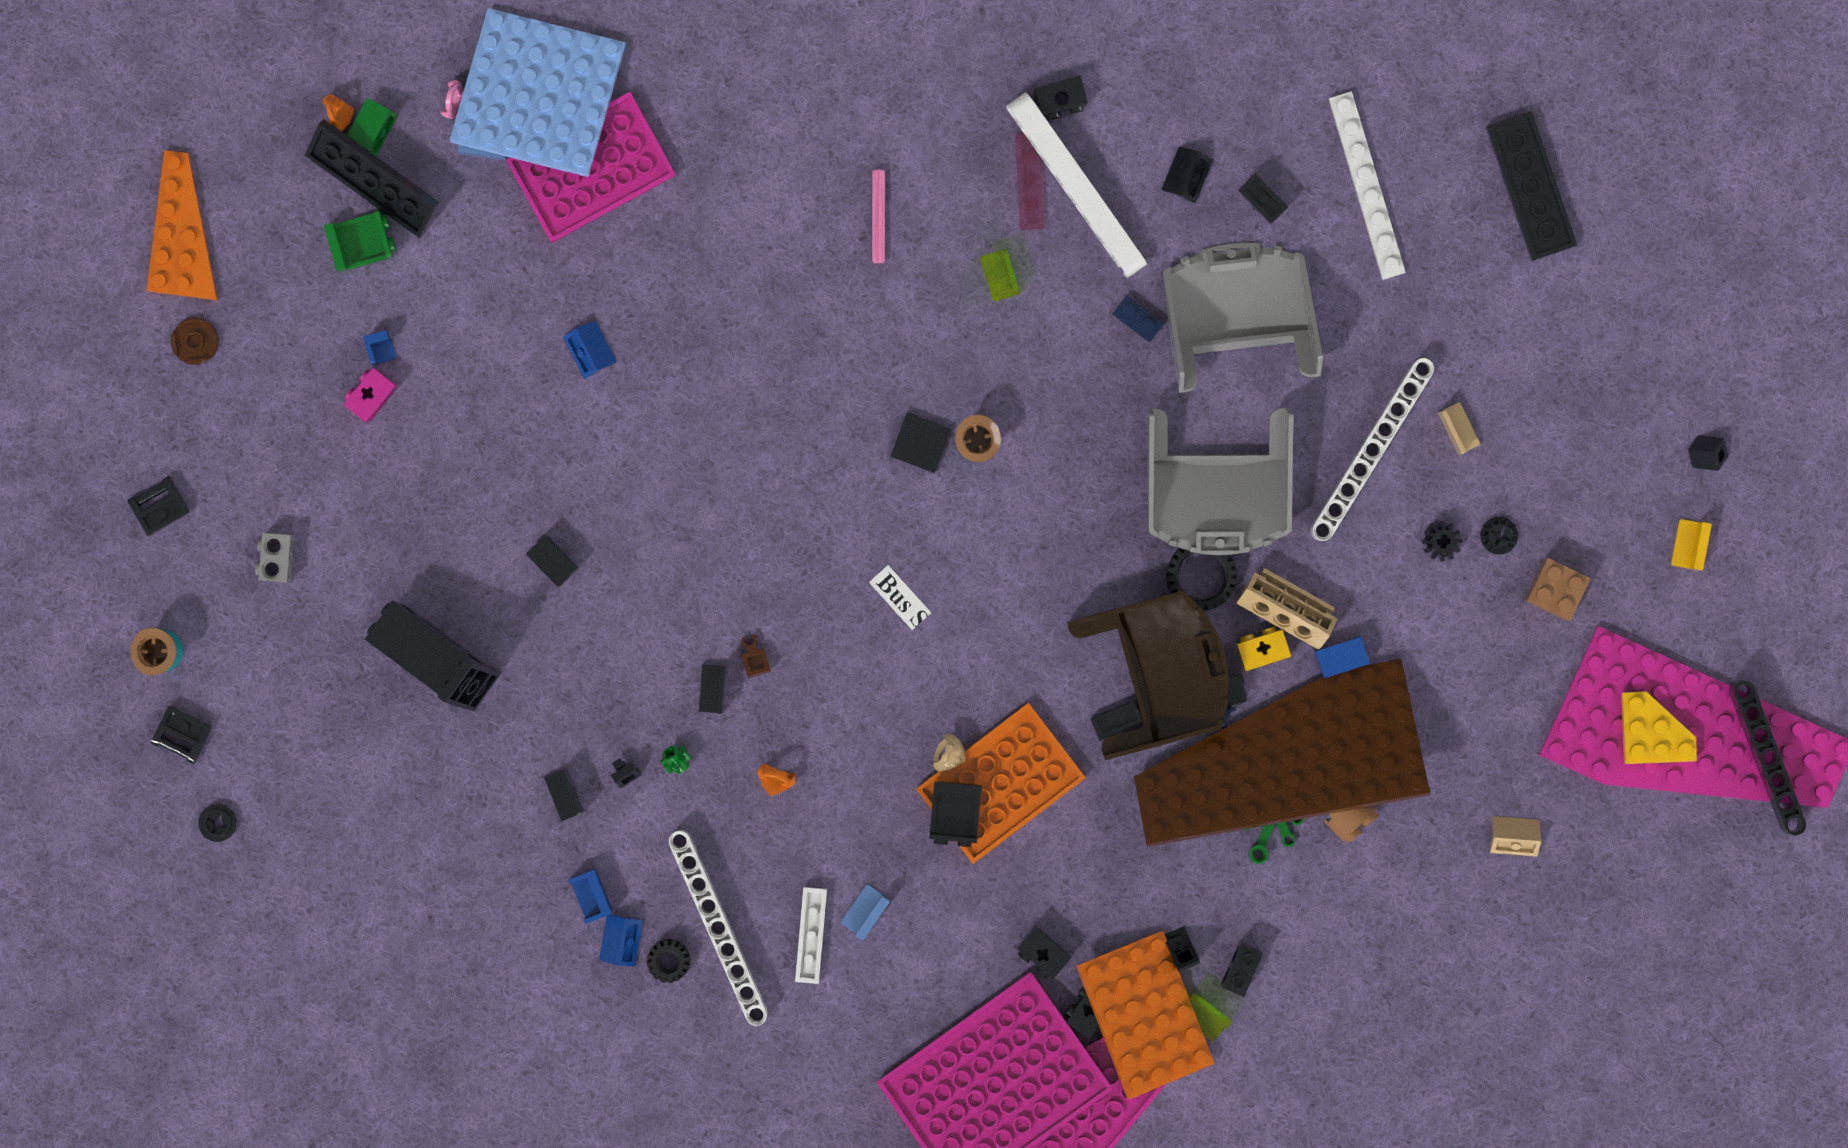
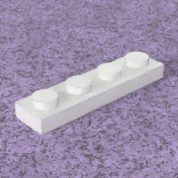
[795,887,827,984]

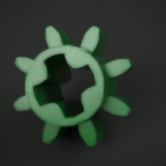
[660,745,691,774]

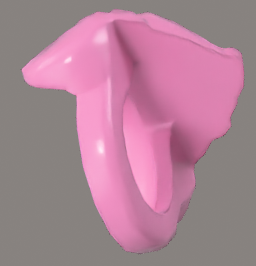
[440,80,464,119]

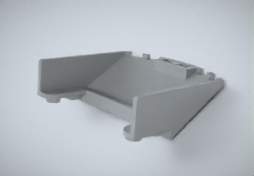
[1163,243,1323,393]
[1147,408,1294,555]

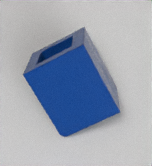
[363,330,396,365]

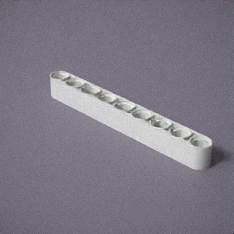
[1006,92,1147,278]
[1310,358,1434,541]
[669,829,768,1026]

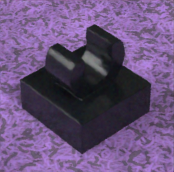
[611,758,641,788]

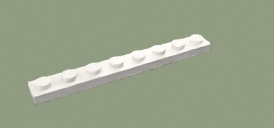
[1328,91,1406,280]

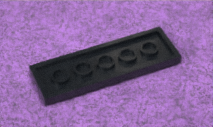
[1485,111,1577,261]
[304,119,440,238]

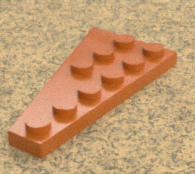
[146,150,218,300]

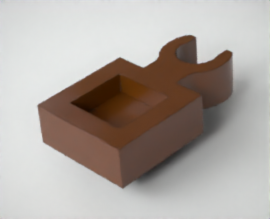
[741,634,771,679]

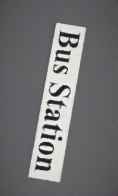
[869,565,931,630]

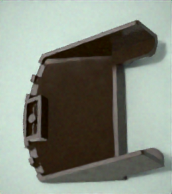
[1067,591,1229,761]

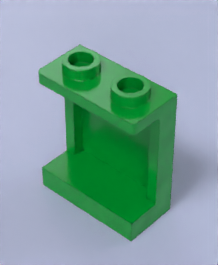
[323,210,396,273]

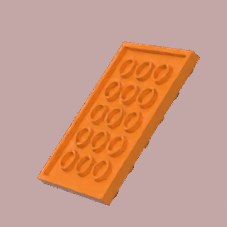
[915,703,1086,864]
[1076,931,1215,1099]

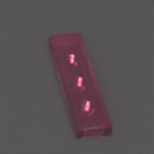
[1015,135,1044,230]

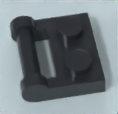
[128,476,190,536]
[151,706,213,765]

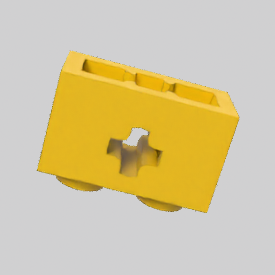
[1236,627,1291,671]

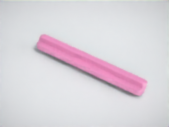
[872,169,885,264]

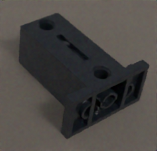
[365,600,501,711]

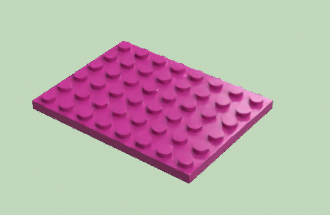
[877,972,1114,1148]

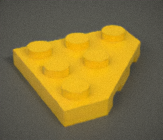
[1621,692,1697,764]

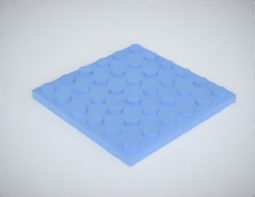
[450,8,626,177]

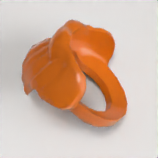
[322,94,354,131]
[757,763,796,796]

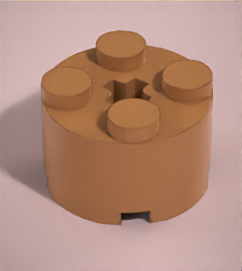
[1324,806,1379,843]

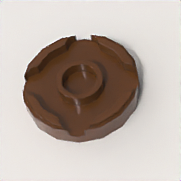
[171,318,219,365]

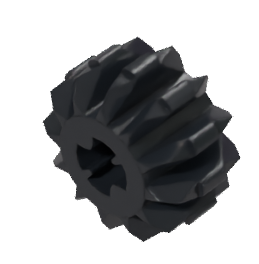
[1421,521,1463,562]

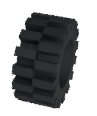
[647,939,690,983]

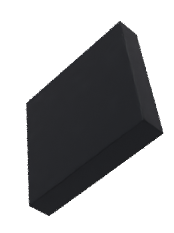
[890,412,951,473]

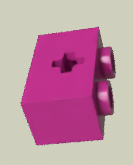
[343,368,398,423]

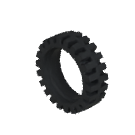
[1166,548,1237,611]

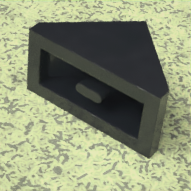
[1165,926,1200,972]

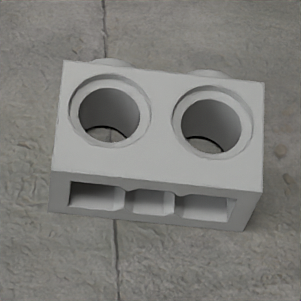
[255,533,294,583]

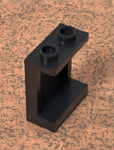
[929,781,982,847]

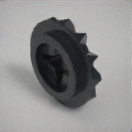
[1480,517,1519,555]
[198,804,237,842]

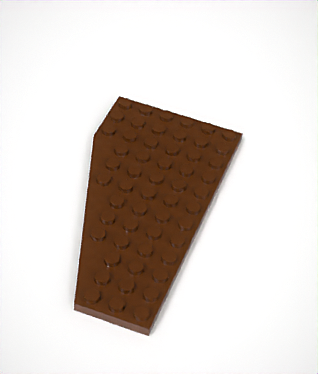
[1134,659,1430,847]

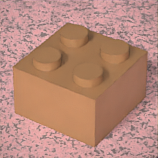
[1523,558,1591,621]

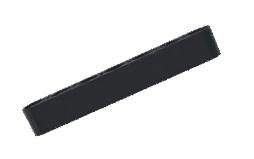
[1729,680,1806,836]

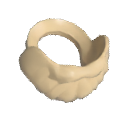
[933,734,965,772]

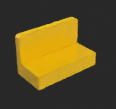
[1671,519,1712,570]

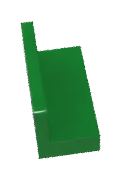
[347,98,398,156]

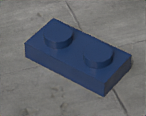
[1112,295,1164,343]

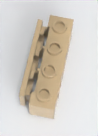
[1237,568,1337,650]

